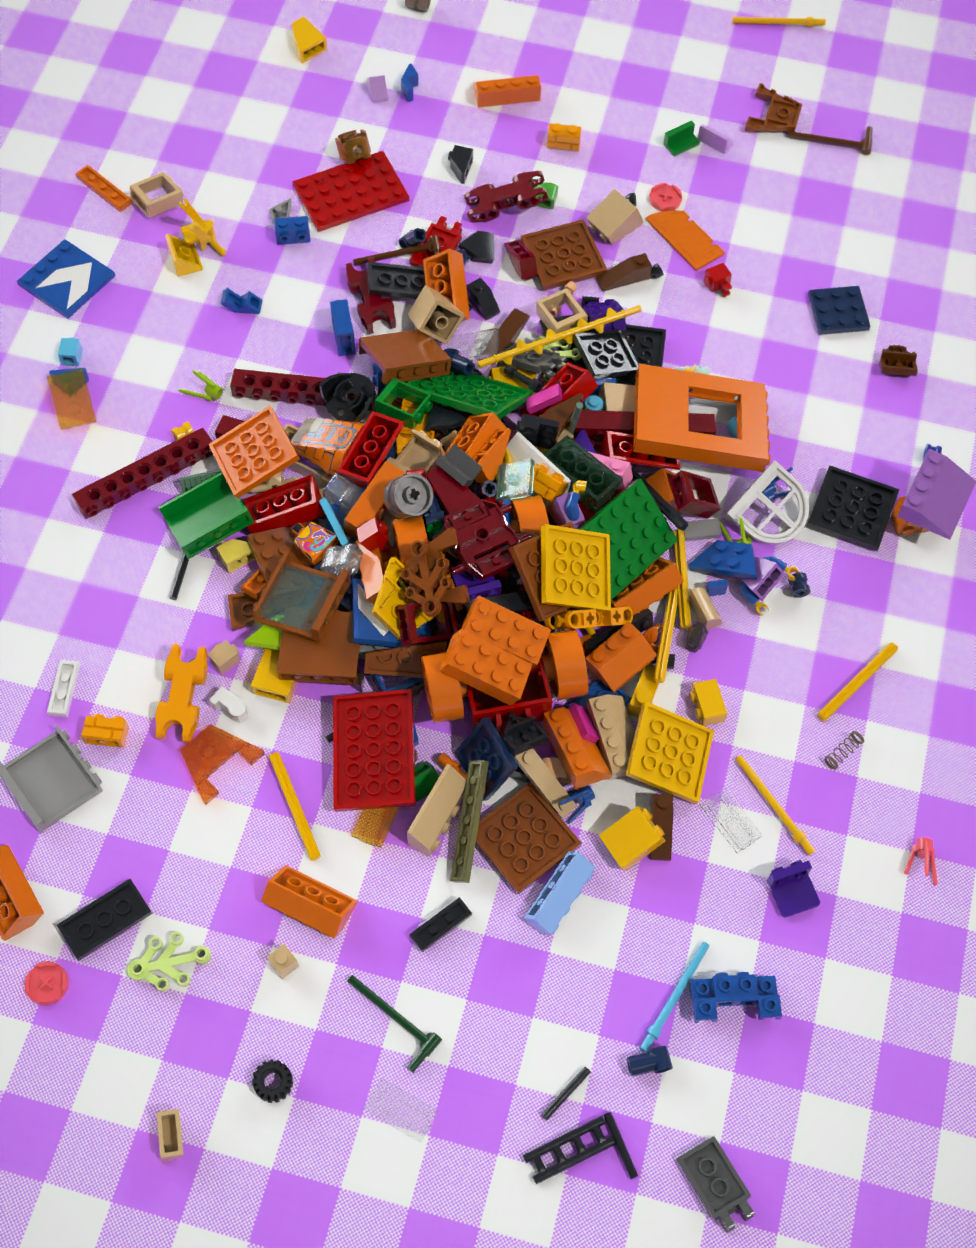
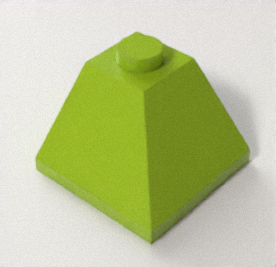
[244,616,284,650]

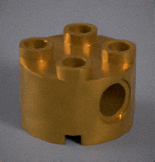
[335,129,371,164]

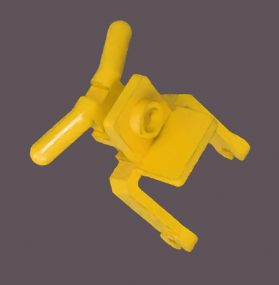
[179,199,226,256]

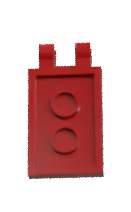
[409,216,463,268]

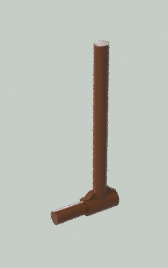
[788,126,873,155]
[353,235,441,266]

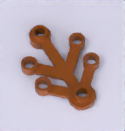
[401,541,454,617]

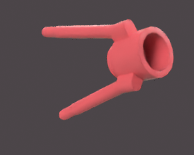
[904,837,938,885]

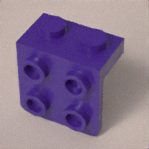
[583,299,626,332]
[452,572,502,607]
[767,860,820,918]

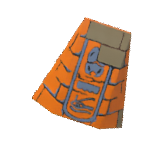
[291,418,365,481]

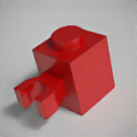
[703,263,732,297]
[356,517,391,553]

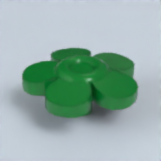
[426,520,444,540]

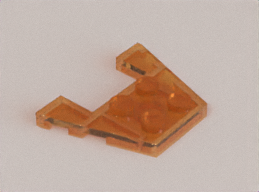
[180,724,265,805]

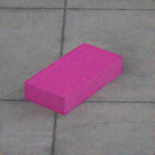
[526,384,562,414]
[569,703,600,743]

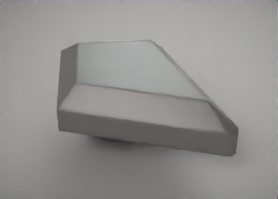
[269,198,292,224]

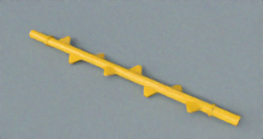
[477,305,642,368]

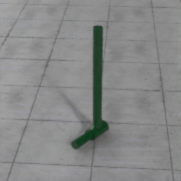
[347,975,442,1073]

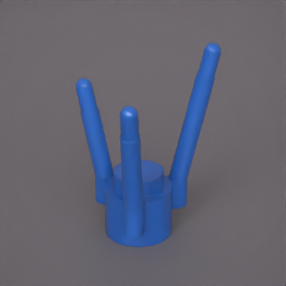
[762,467,794,501]
[545,785,595,824]

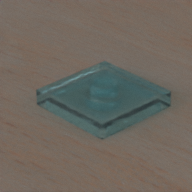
[496,458,535,502]

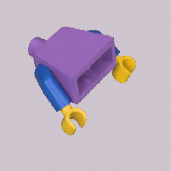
[548,480,586,529]
[739,556,799,616]

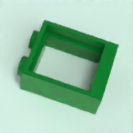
[375,378,433,430]

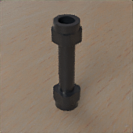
[504,364,542,392]

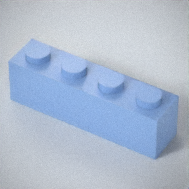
[524,851,596,935]

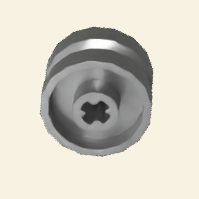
[383,473,434,519]

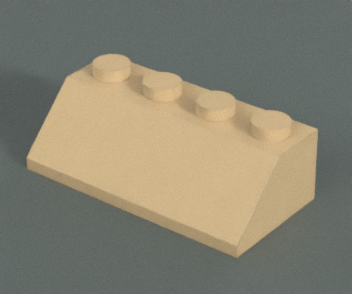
[585,694,635,780]
[407,764,466,857]

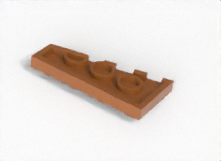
[228,592,307,631]
[364,640,447,678]

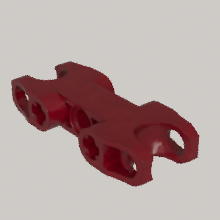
[464,170,548,223]
[346,257,396,334]

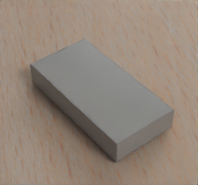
[684,519,722,541]

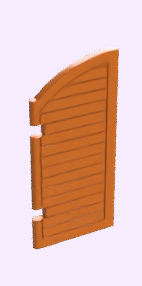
[645,210,726,271]

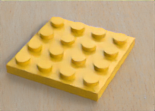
[541,524,611,612]
[625,701,714,804]

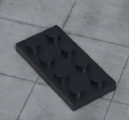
[366,262,426,299]
[57,878,153,961]

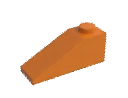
[472,428,511,483]

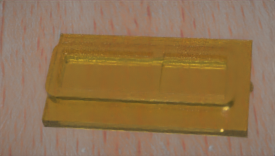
[351,807,400,848]

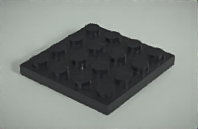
[807,465,899,551]

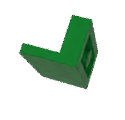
[663,120,700,156]
[415,761,439,802]

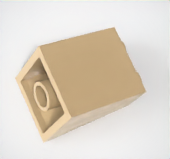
[586,188,644,245]
[407,285,465,345]

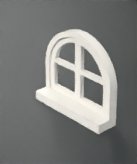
[723,460,809,544]

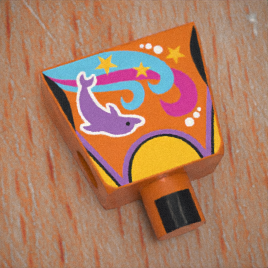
[292,522,340,567]

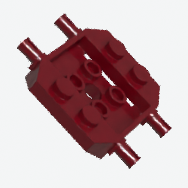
[433,499,531,580]

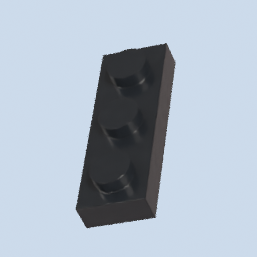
[409,897,472,953]

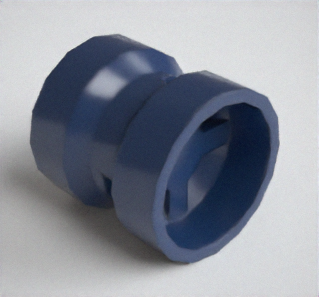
[788,572,811,598]

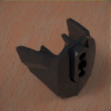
[319,372,376,423]

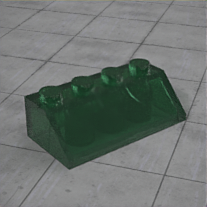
[544,435,623,513]

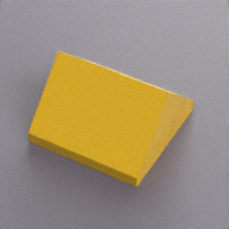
[165,234,203,277]

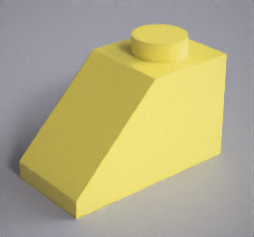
[216,539,256,573]

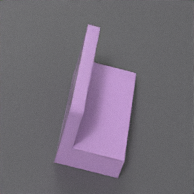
[698,124,734,154]

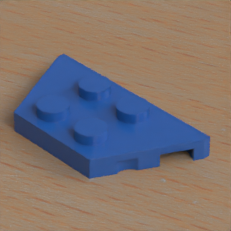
[688,540,758,580]

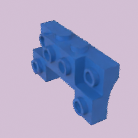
[689,972,782,1023]

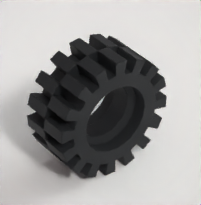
[252,1059,293,1103]

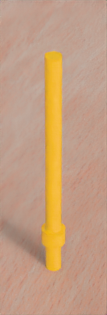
[732,17,826,27]
[735,755,815,856]

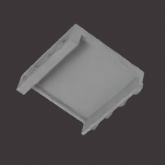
[0,725,103,833]

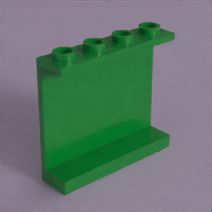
[158,472,254,559]

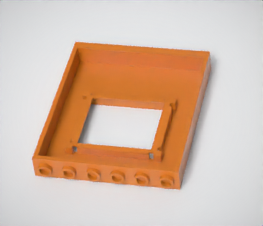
[633,364,771,472]

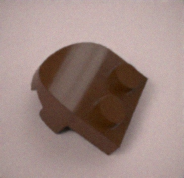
[879,345,918,377]

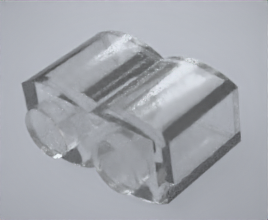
[323,473,364,514]
[320,544,364,576]

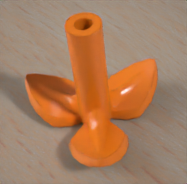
[644,623,662,654]

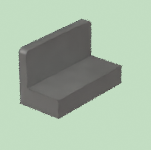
[435,445,483,486]

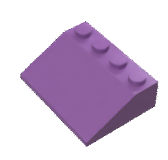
[897,449,976,540]

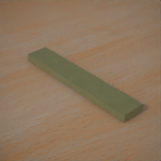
[450,760,489,883]

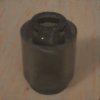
[683,623,709,652]

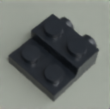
[515,414,559,450]

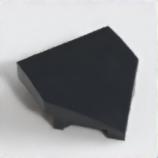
[458,231,494,264]
[425,404,467,435]
[503,712,549,756]

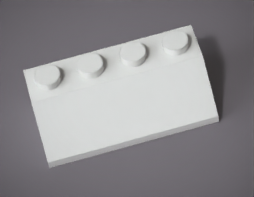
[507,432,571,512]

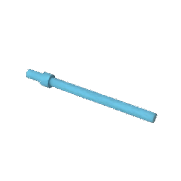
[639,941,710,1053]

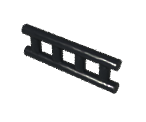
[522,1116,616,1185]

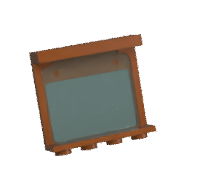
[252,552,351,642]

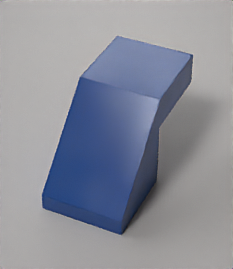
[401,63,419,102]
[220,288,263,315]

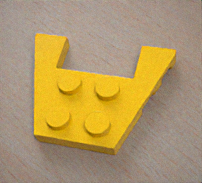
[372,557,434,640]

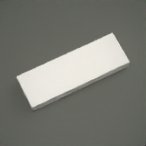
[47,660,81,718]

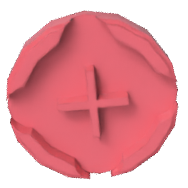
[649,183,682,211]
[24,962,69,1006]

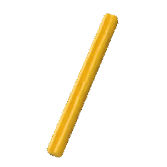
[673,529,691,630]
[653,589,678,683]
[817,642,898,722]
[269,752,321,861]

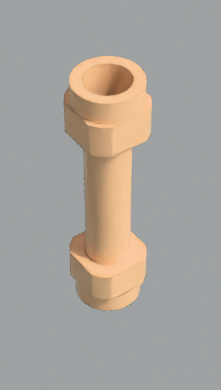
[548,281,577,317]

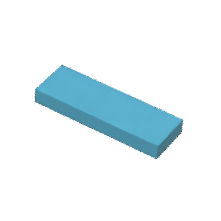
[319,498,353,553]

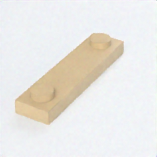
[513,748,577,819]

